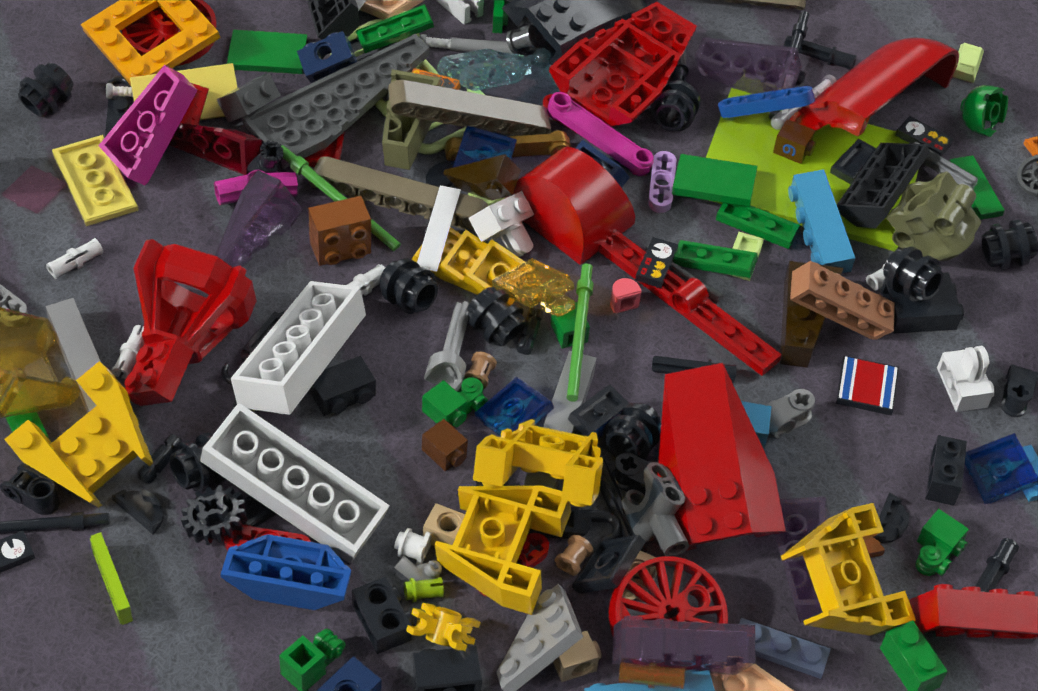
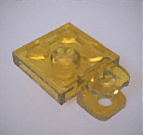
[492,258,575,316]

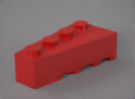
[909,584,1038,639]

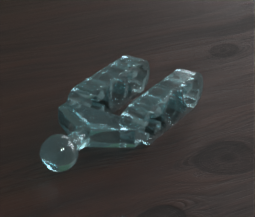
[437,48,552,91]

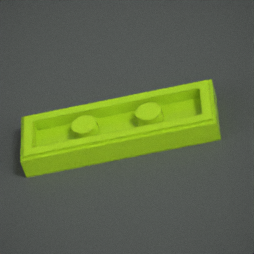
[90,532,133,625]

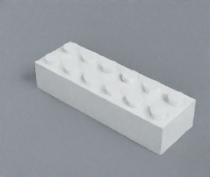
[231,281,366,415]
[200,403,390,564]

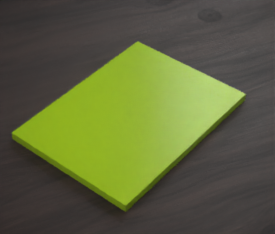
[706,88,919,251]

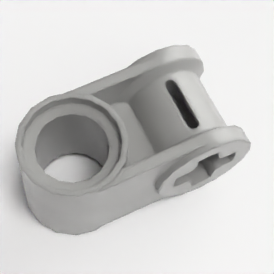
[766,389,815,438]

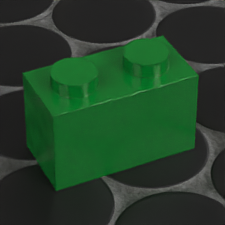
[880,620,947,691]

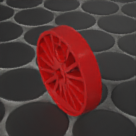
[121,0,217,66]
[609,556,728,676]

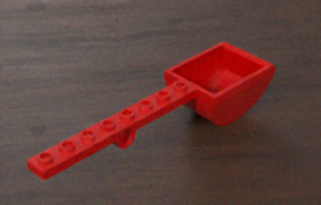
[504,147,782,376]

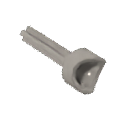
[424,301,469,391]

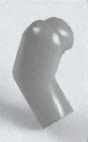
[394,556,442,581]

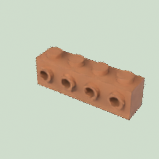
[790,261,895,340]

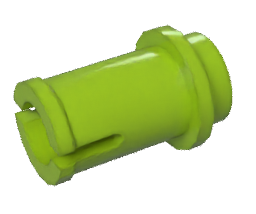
[404,577,444,603]

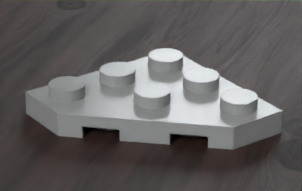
[497,584,584,691]

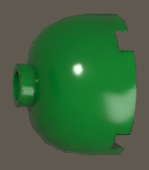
[960,85,1008,137]

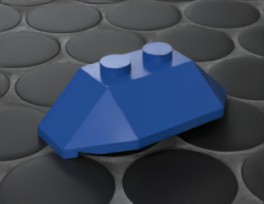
[220,534,351,610]

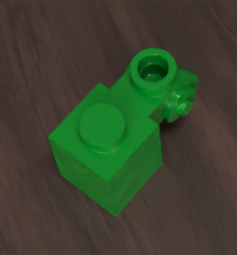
[422,378,488,427]
[915,509,969,576]
[279,628,345,691]

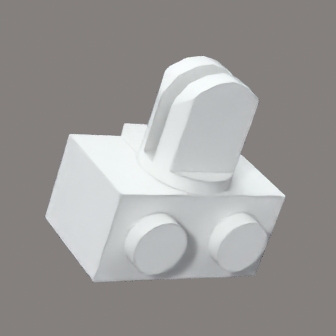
[469,191,534,257]
[937,346,994,412]

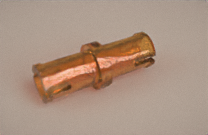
[619,662,686,689]

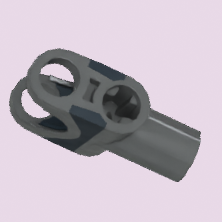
[622,462,689,557]

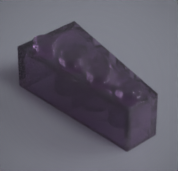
[775,497,830,623]
[612,616,755,675]

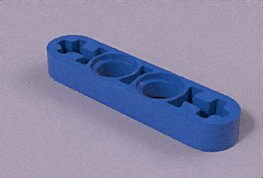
[718,86,815,118]

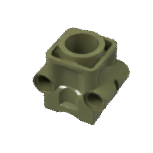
[886,171,981,261]

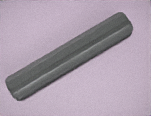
[913,142,978,189]

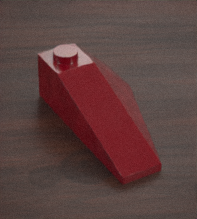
[169,123,262,175]

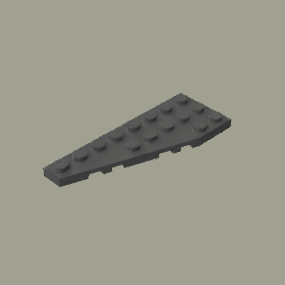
[242,34,430,169]

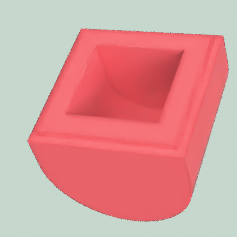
[610,278,642,313]

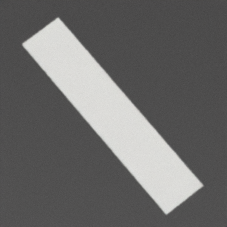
[417,186,461,272]

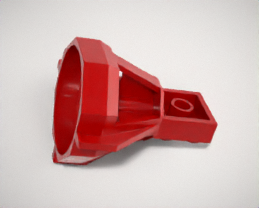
[125,239,257,406]

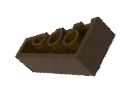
[780,261,843,368]

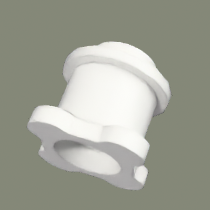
[394,528,432,565]

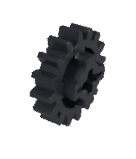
[180,485,248,545]

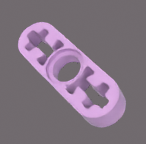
[648,151,677,213]

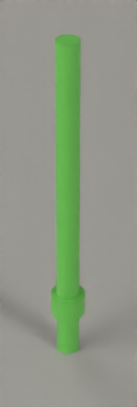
[281,145,401,251]
[566,264,594,402]

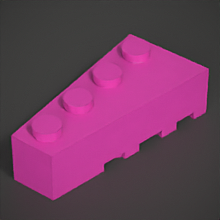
[98,65,197,185]

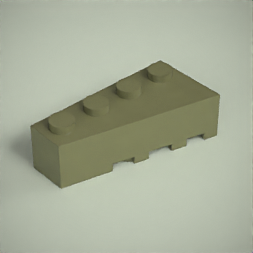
[382,69,441,170]

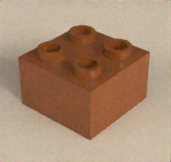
[308,196,371,266]

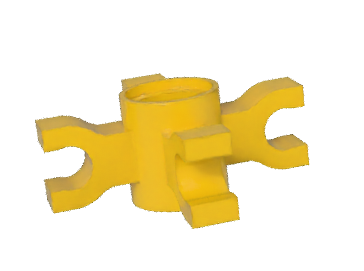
[406,603,481,651]

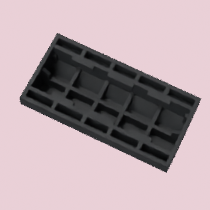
[307,0,359,40]
[837,142,930,228]

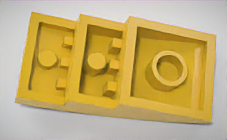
[412,227,536,306]

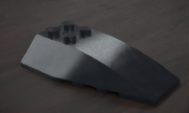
[502,0,648,65]

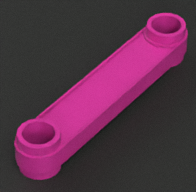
[547,92,654,176]

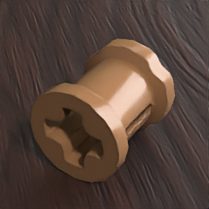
[464,352,497,389]
[555,535,593,576]

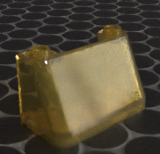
[0,307,81,418]

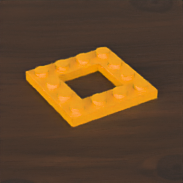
[81,0,220,85]

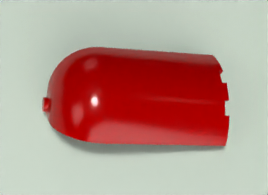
[790,38,959,136]

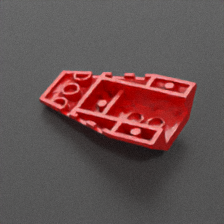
[549,2,697,126]
[658,363,786,551]

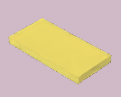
[130,63,237,120]
[52,135,138,226]

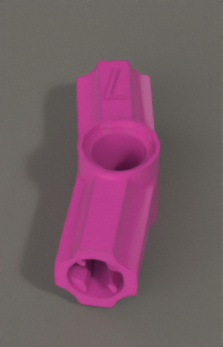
[214,170,298,205]

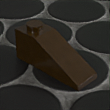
[443,154,521,200]

